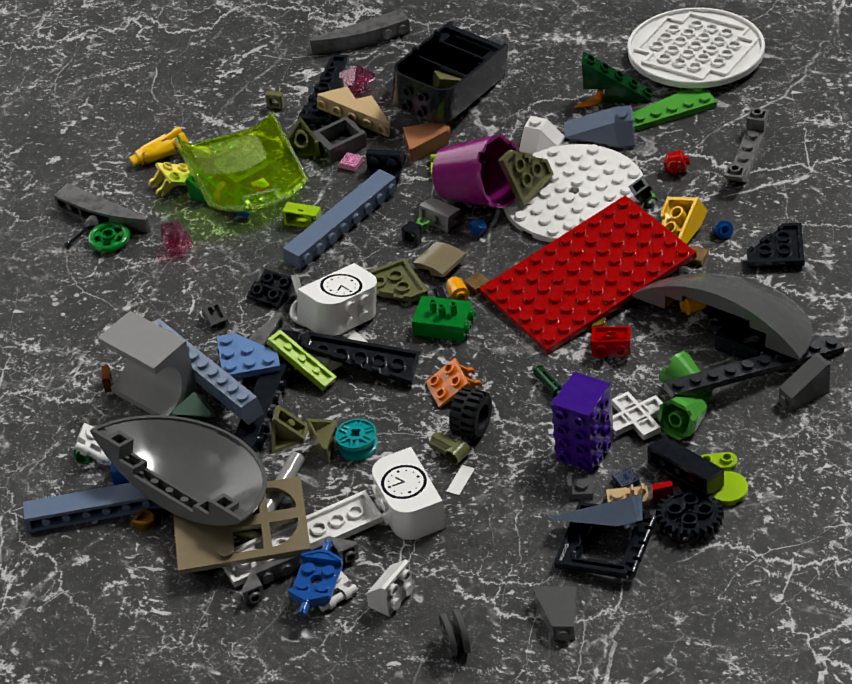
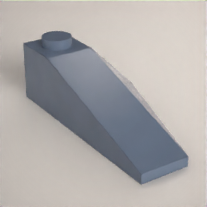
[564,105,636,148]
[553,495,643,529]

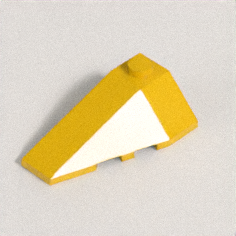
[660,196,708,244]

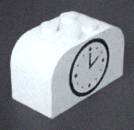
[297,263,377,336]
[372,447,446,540]

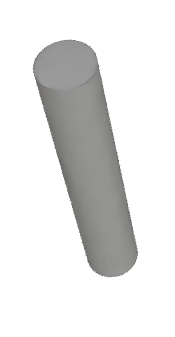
[255,452,305,530]

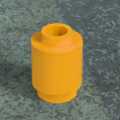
[446,277,469,301]
[679,297,707,315]

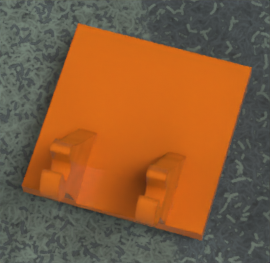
[425,358,482,409]

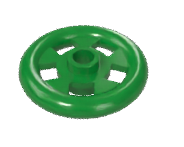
[88,222,130,253]

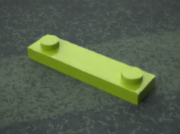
[266,330,337,391]

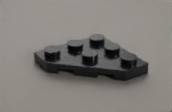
[747,223,805,268]

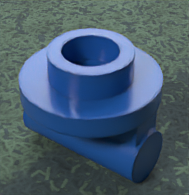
[712,220,733,239]

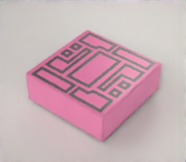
[339,152,363,172]

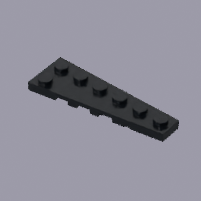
[298,55,349,125]
[304,332,421,386]

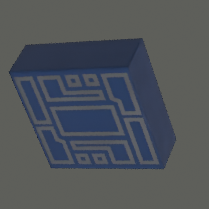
[612,467,640,488]

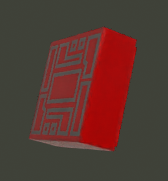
[651,481,673,504]

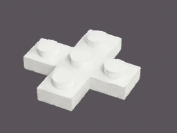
[612,392,663,440]

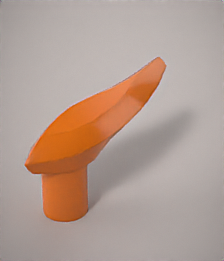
[575,89,605,108]

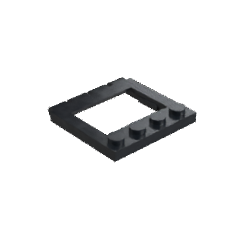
[554,502,657,579]

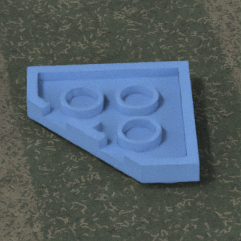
[217,333,281,379]

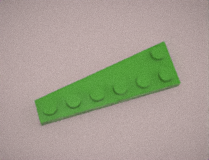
[633,88,717,132]

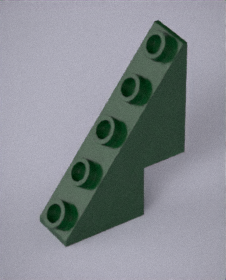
[582,52,653,103]

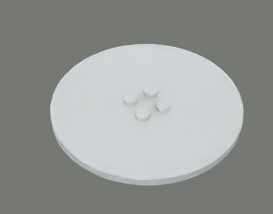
[627,8,765,88]

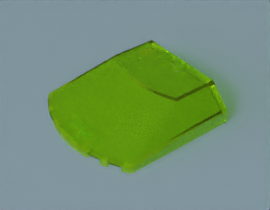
[175,111,308,212]

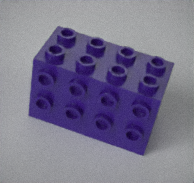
[551,372,614,472]

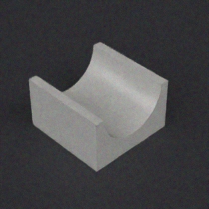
[98,311,198,416]

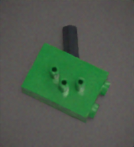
[412,285,476,341]

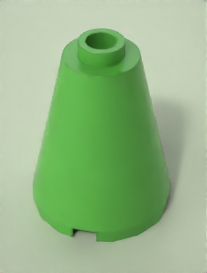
[659,351,713,403]

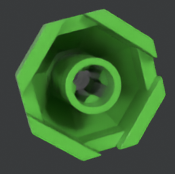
[658,396,707,440]

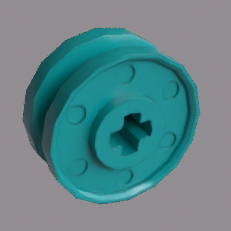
[335,419,378,461]

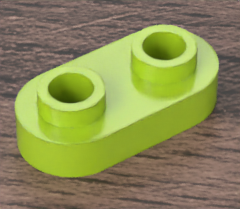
[701,452,737,471]

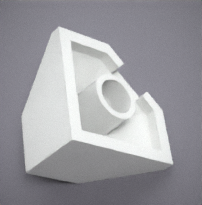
[519,116,565,155]

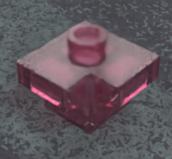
[339,65,375,94]
[161,221,192,257]

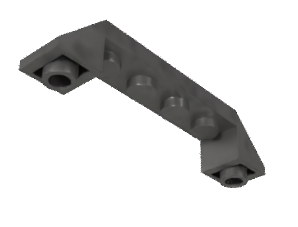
[724,107,768,183]
[241,536,360,606]

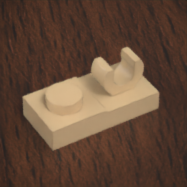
[606,483,650,506]

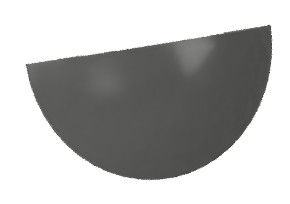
[632,273,813,360]
[90,415,267,526]

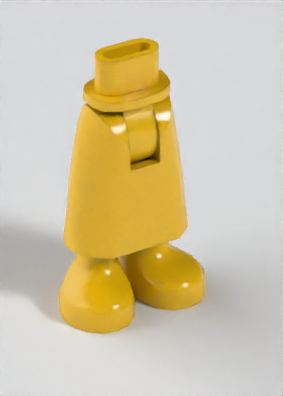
[129,127,189,167]

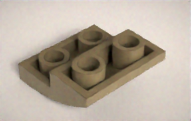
[413,241,467,277]

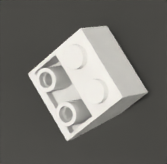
[366,559,413,617]

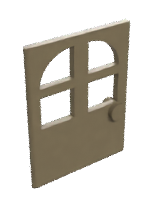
[173,476,311,575]

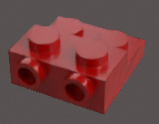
[591,326,631,358]

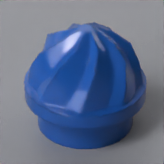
[469,218,487,236]

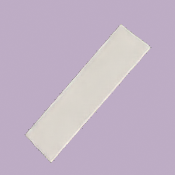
[446,465,475,495]

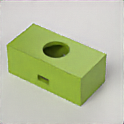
[282,202,322,228]

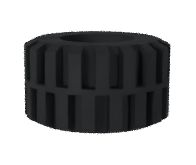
[449,387,492,441]

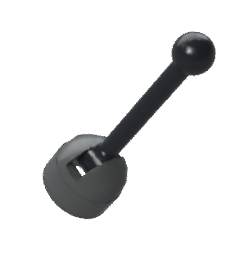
[64,215,101,248]

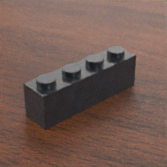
[647,436,724,496]

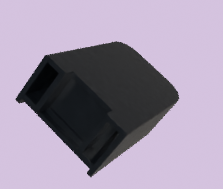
[392,21,508,123]

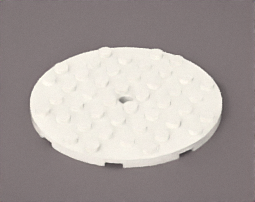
[503,144,645,243]

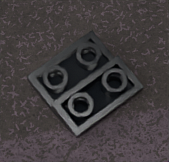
[247,269,294,308]

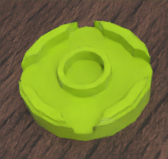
[709,471,748,506]

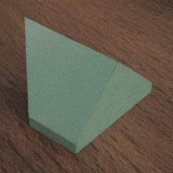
[173,392,216,418]

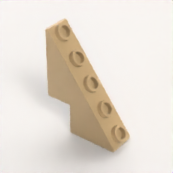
[317,86,390,137]

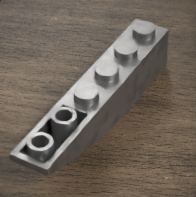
[54,183,151,233]

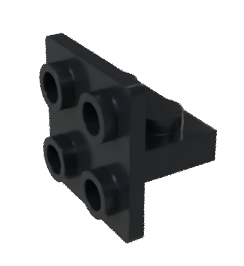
[365,149,406,181]

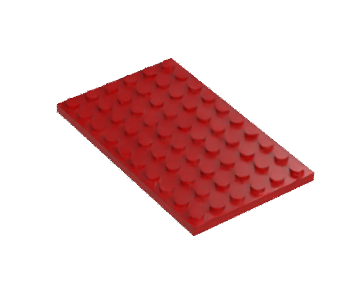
[479,195,697,354]

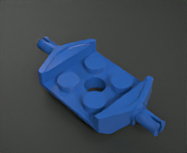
[288,539,343,617]

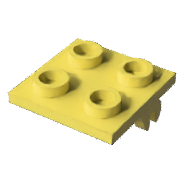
[148,162,191,197]

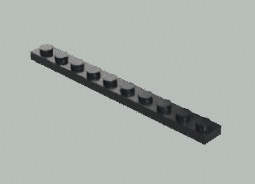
[663,335,845,399]

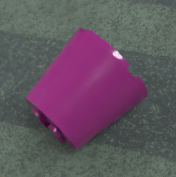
[432,135,518,208]

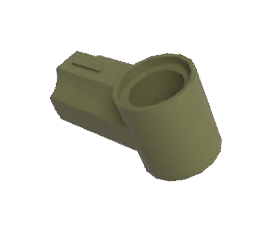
[429,432,471,465]

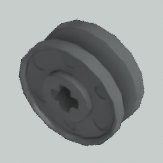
[439,609,471,658]

